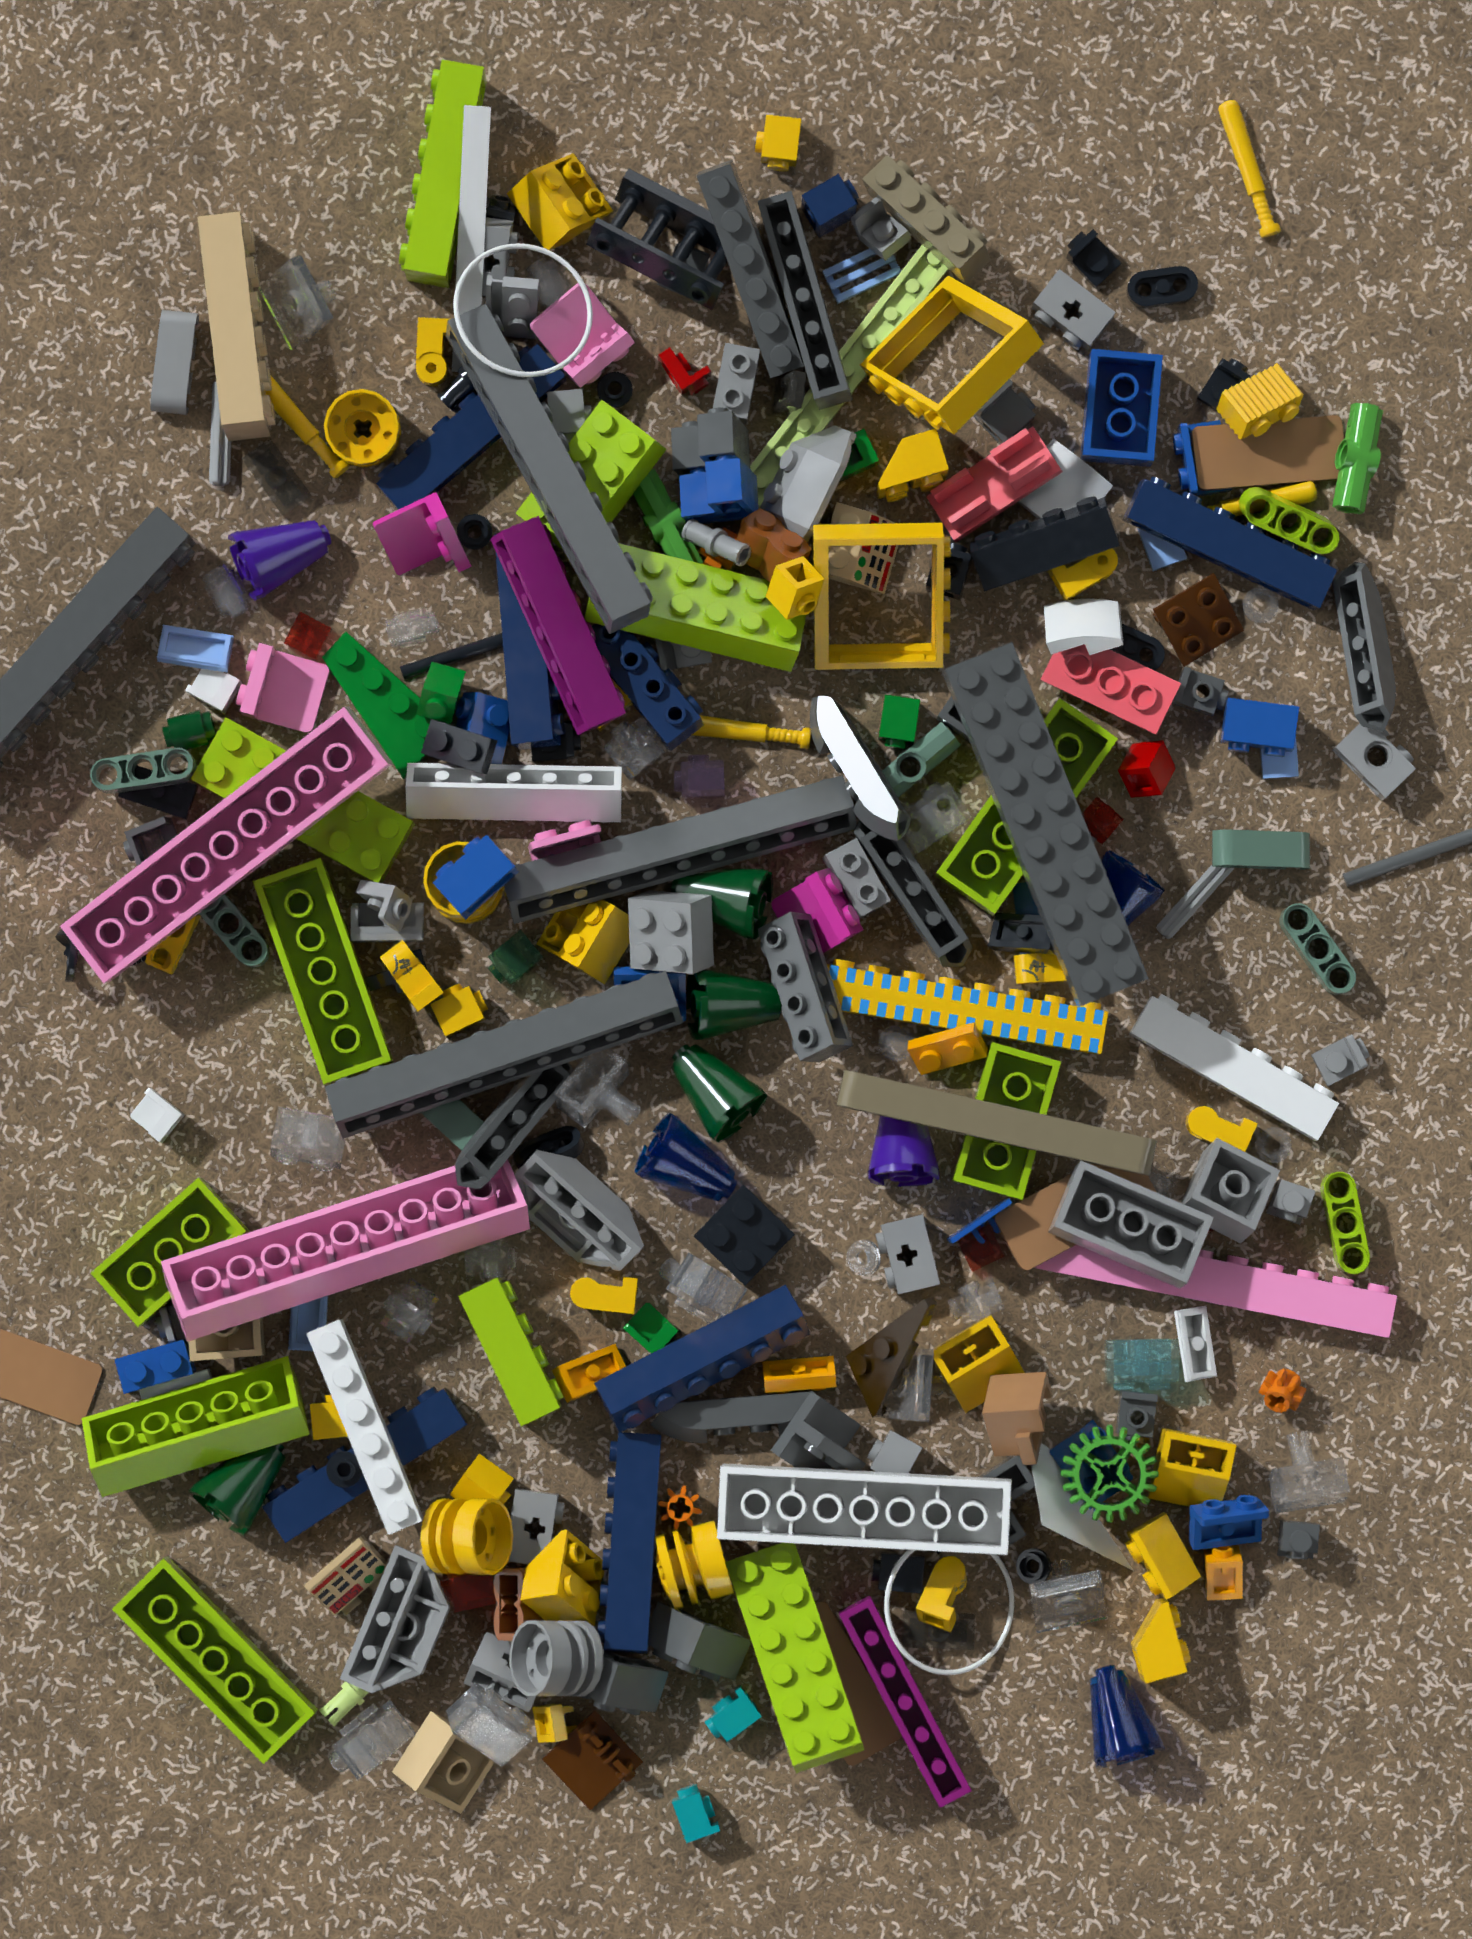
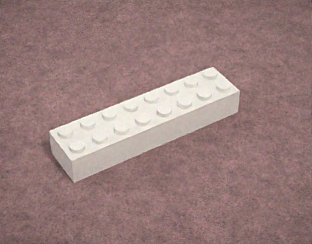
[717,1464,1012,1555]

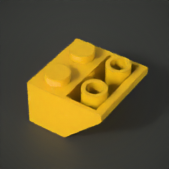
[507,153,613,250]
[876,429,949,502]
[537,900,630,985]
[928,1315,1025,1413]
[1148,1427,1236,1507]
[1124,1512,1201,1600]
[521,1530,605,1626]
[1131,1597,1191,1684]

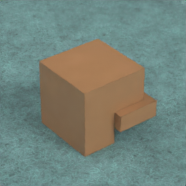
[982,1372,1052,1465]

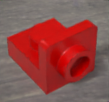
[658,347,712,396]

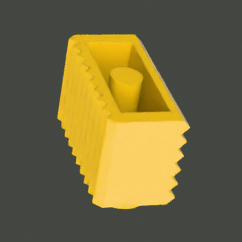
[1217,363,1304,440]

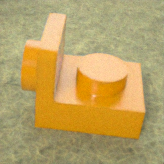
[1203,1545,1243,1601]

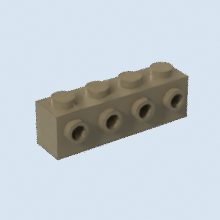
[862,155,991,285]

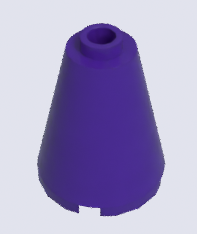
[228,520,331,601]
[868,1116,940,1187]

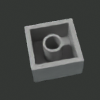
[628,890,714,974]
[1181,1138,1280,1244]

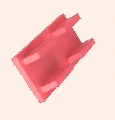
[926,426,1063,543]
[1040,644,1181,735]

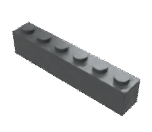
[697,159,804,378]
[757,191,853,410]

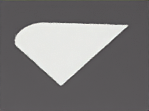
[1031,1443,1134,1571]

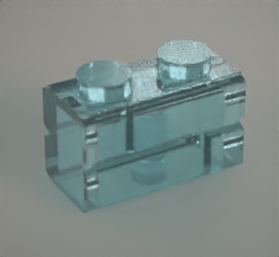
[1104,1339,1179,1390]

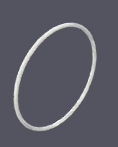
[453,243,593,377]
[884,1549,1014,1675]

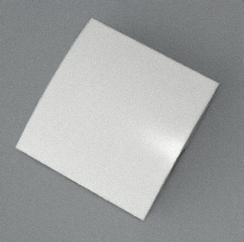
[1018,439,1113,519]
[1044,599,1124,656]

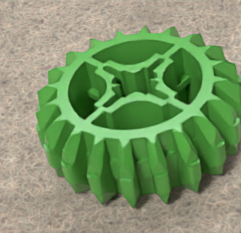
[1061,1424,1159,1523]

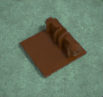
[1152,573,1244,667]
[542,1710,643,1811]

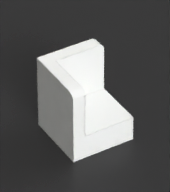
[185,669,242,714]
[130,1088,185,1143]

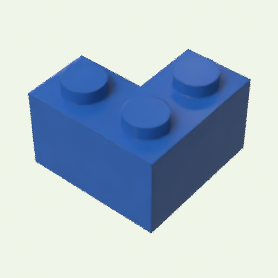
[679,455,759,524]

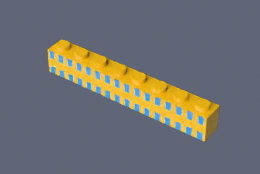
[827,959,1108,1055]

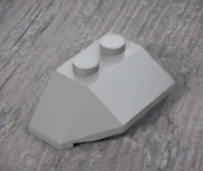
[760,425,856,542]
[514,1150,644,1271]
[340,1545,451,1693]

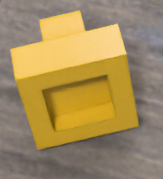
[532,1704,576,1743]

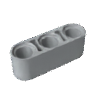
[150,310,199,415]

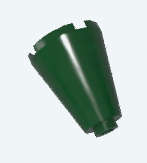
[671,869,773,940]
[686,969,782,1040]
[671,1044,768,1143]
[189,1443,285,1536]

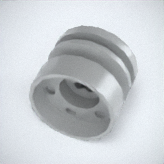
[510,1621,603,1696]

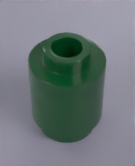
[162,710,216,750]

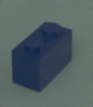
[801,173,859,238]

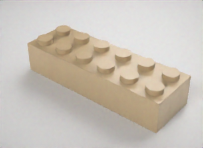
[197,211,276,441]

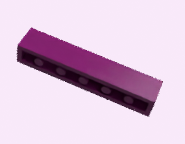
[490,516,626,735]
[838,1595,972,1808]

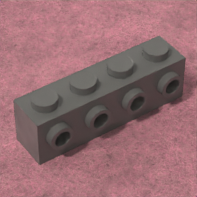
[758,912,853,1063]

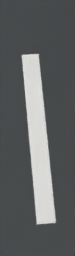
[452,105,491,372]

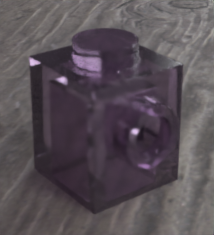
[674,754,725,800]

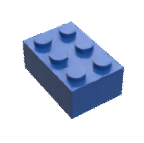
[1080,349,1163,467]

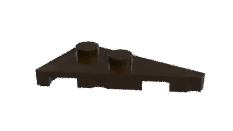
[846,1298,937,1418]

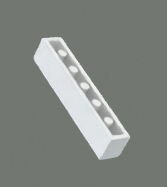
[405,763,622,823]
[1129,994,1339,1141]
[306,1319,424,1535]

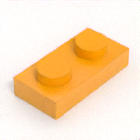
[907,1022,988,1075]
[552,1344,626,1403]
[762,1355,837,1394]

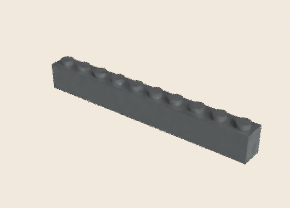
[446,304,653,634]
[502,775,857,924]
[325,971,683,1139]

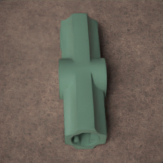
[882,722,961,798]

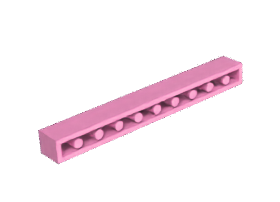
[1035,1245,1397,1338]

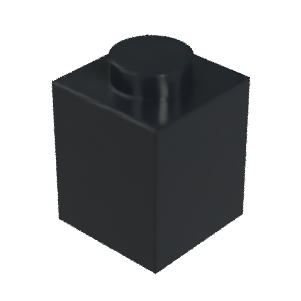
[872,1552,925,1594]

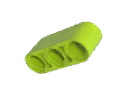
[1239,487,1340,554]
[1320,1172,1370,1274]

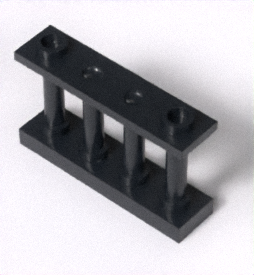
[586,169,728,310]

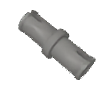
[682,519,751,566]

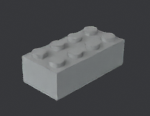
[1048,1161,1214,1289]

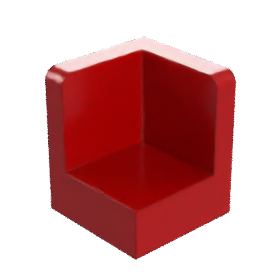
[1118,740,1176,798]

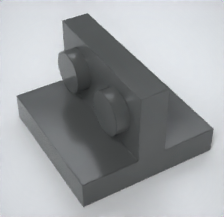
[771,1391,866,1471]

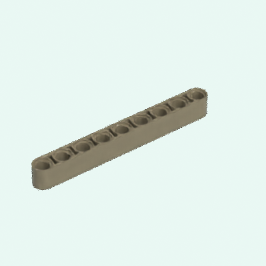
[836,1070,1157,1176]

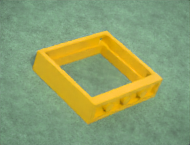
[860,275,1044,434]
[813,523,951,670]

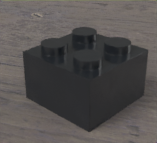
[694,1185,795,1286]

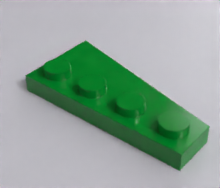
[322,631,448,779]

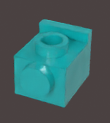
[704,1685,762,1742]
[672,1784,720,1843]

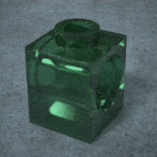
[488,929,544,986]

